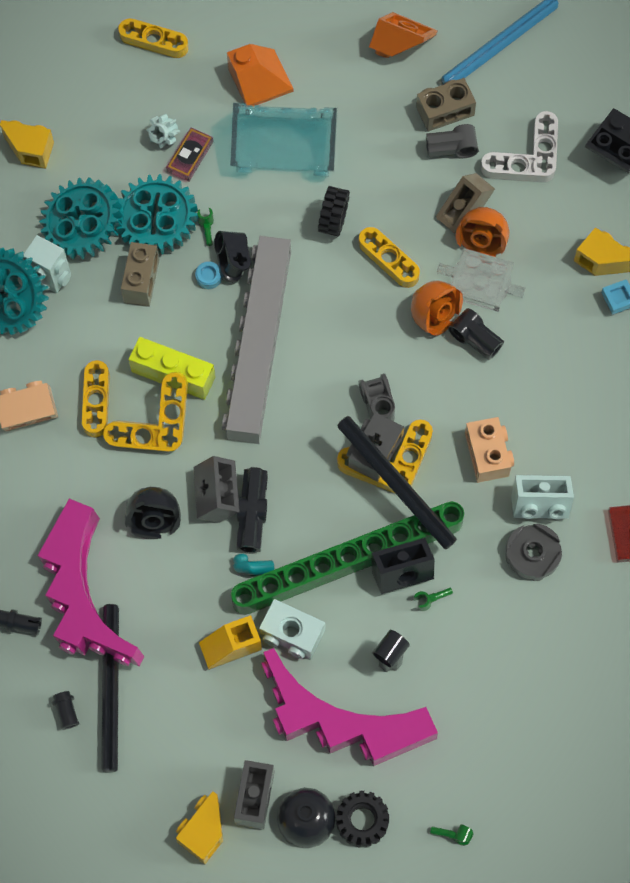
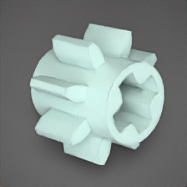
[146,114,180,148]

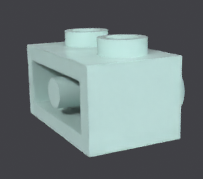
[23,235,71,293]
[511,475,574,519]

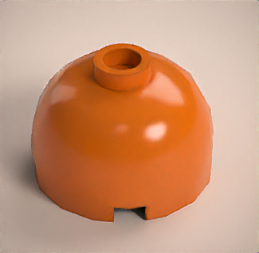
[455,207,510,260]
[411,281,463,336]

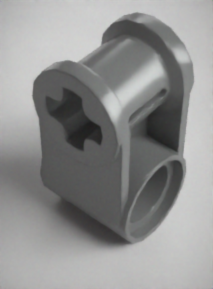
[358,373,395,421]

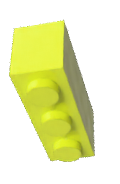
[128,336,216,400]

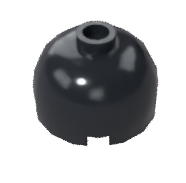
[125,486,181,539]
[277,787,336,848]

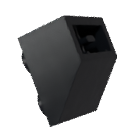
[585,108,630,174]

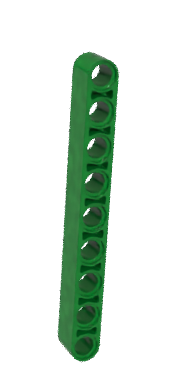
[231,501,464,615]

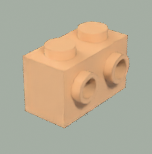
[0,381,58,431]
[465,417,514,483]

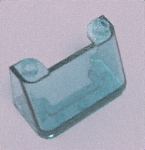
[230,103,338,177]

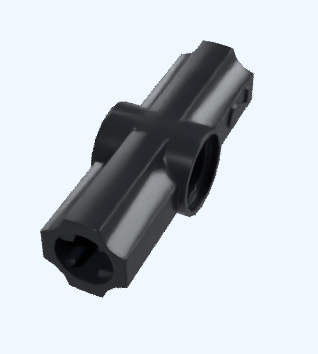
[237,467,268,554]

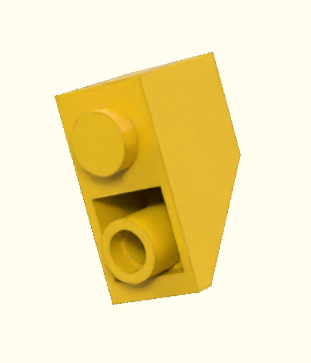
[0,120,54,169]
[574,227,630,276]
[199,615,262,670]
[176,791,223,864]

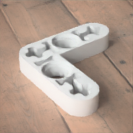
[481,111,558,182]

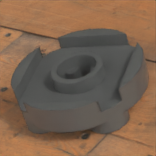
[506,524,562,581]

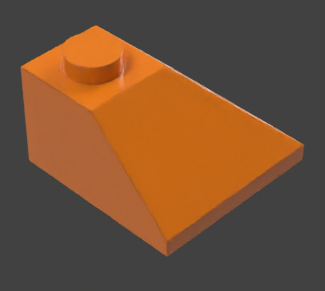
[369,12,438,58]
[227,44,294,109]

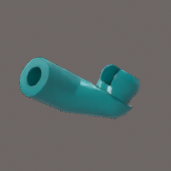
[233,554,274,575]

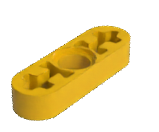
[118,18,189,58]
[359,227,420,288]
[82,360,110,438]

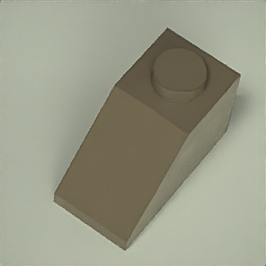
[436,173,495,233]

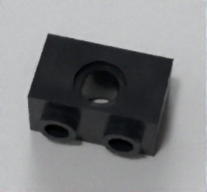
[372,538,435,594]

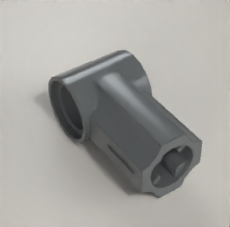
[426,124,479,158]

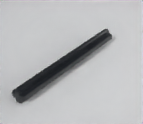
[337,416,457,549]
[101,604,119,773]

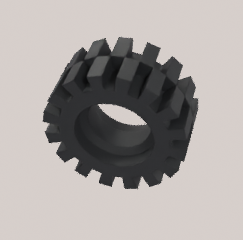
[318,186,350,237]
[336,791,389,848]

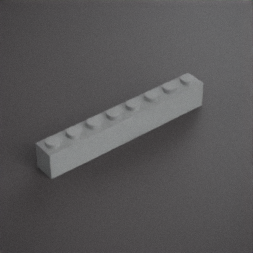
[222,236,291,444]

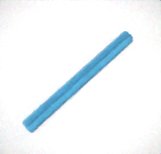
[442,0,559,85]

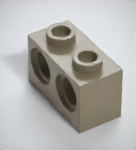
[416,78,476,132]
[121,242,159,307]

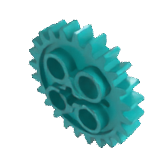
[116,174,198,255]
[39,177,123,260]
[0,248,49,335]

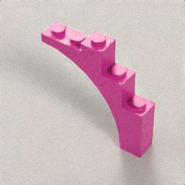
[38,498,144,666]
[261,648,438,766]

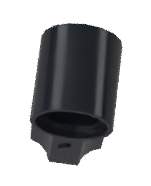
[448,308,504,360]
[372,629,410,672]

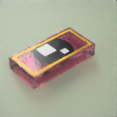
[166,127,214,182]

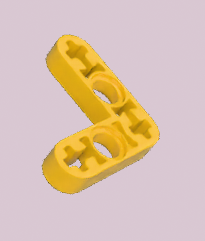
[103,372,188,451]
[337,419,433,493]

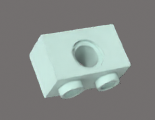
[259,599,325,660]

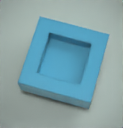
[601,279,630,315]

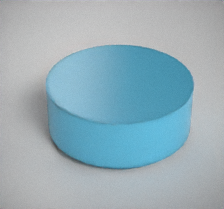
[195,262,222,289]

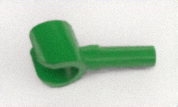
[197,208,214,246]
[414,587,453,611]
[430,824,474,846]

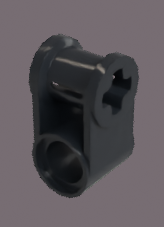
[214,231,251,283]

